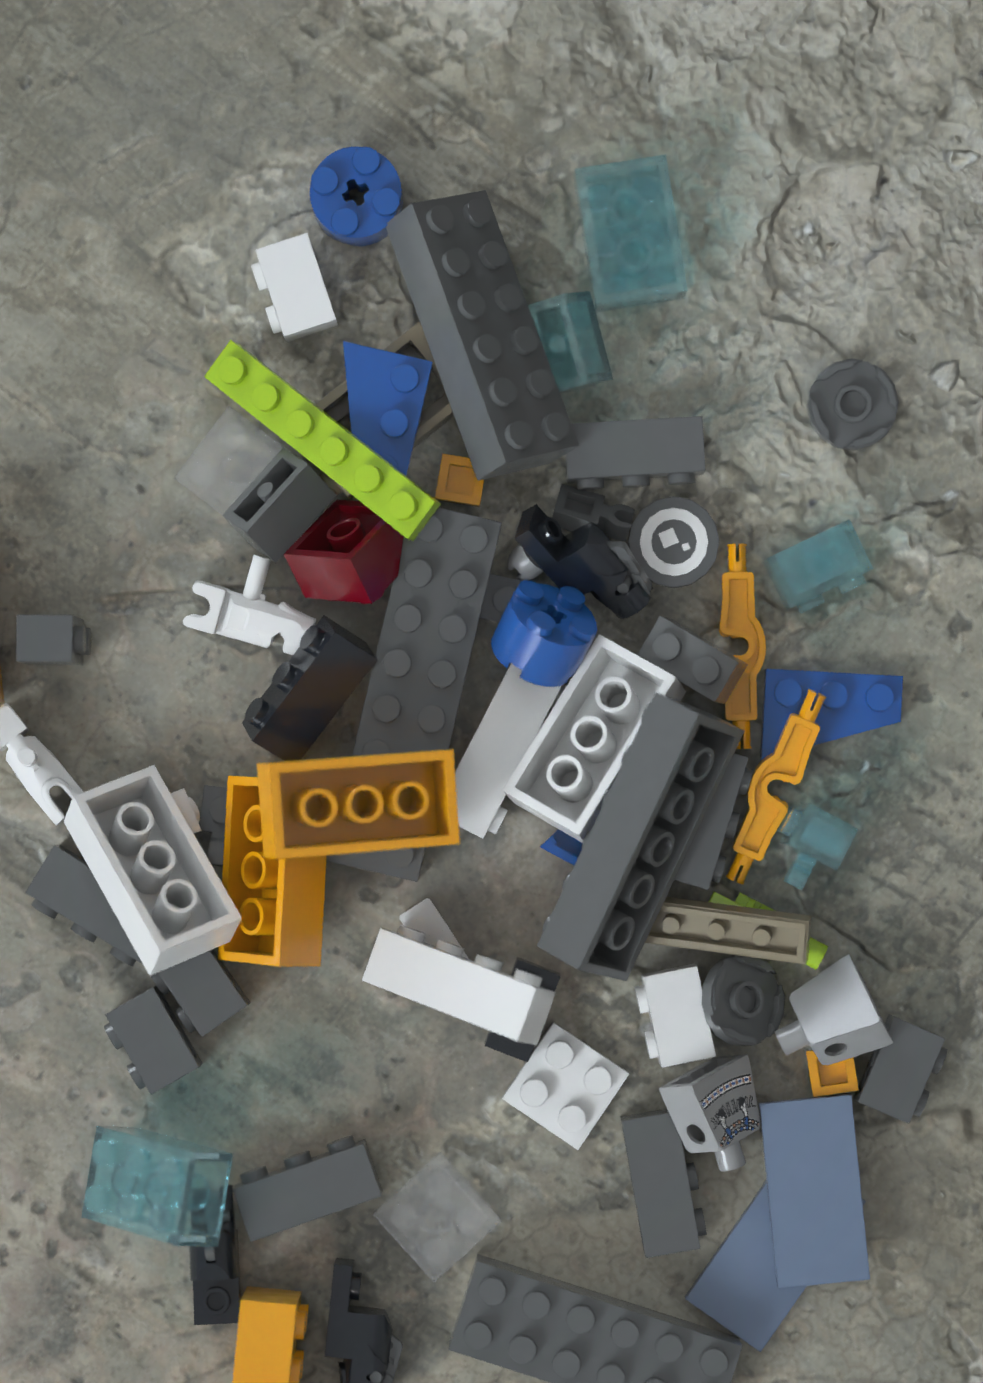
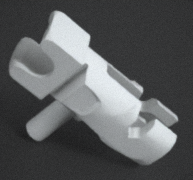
[183,554,317,655]
[0,702,84,826]

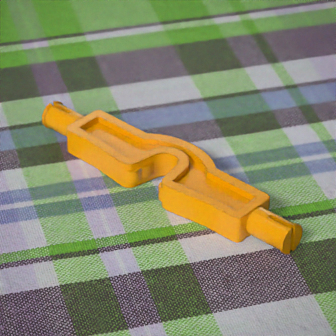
[719,544,766,749]
[726,689,827,885]

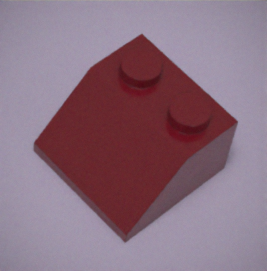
[284,499,404,604]

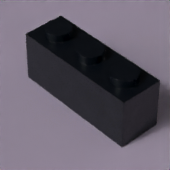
[242,615,378,761]

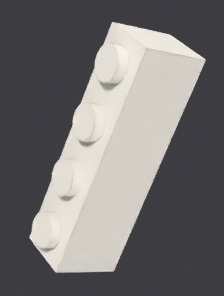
[455,663,566,839]
[362,925,556,1045]

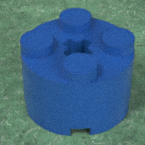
[310,146,403,247]
[491,580,597,687]

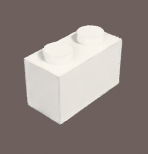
[251,233,338,343]
[635,964,716,1068]

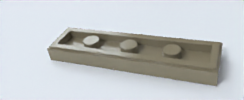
[645,897,811,964]

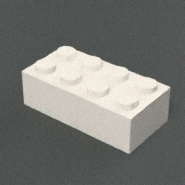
[502,634,686,843]
[64,765,242,976]

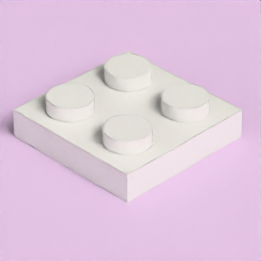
[502,1022,629,1150]

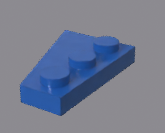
[343,341,433,476]
[760,669,903,760]

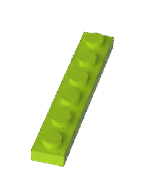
[204,340,441,541]

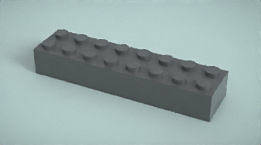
[327,508,502,882]

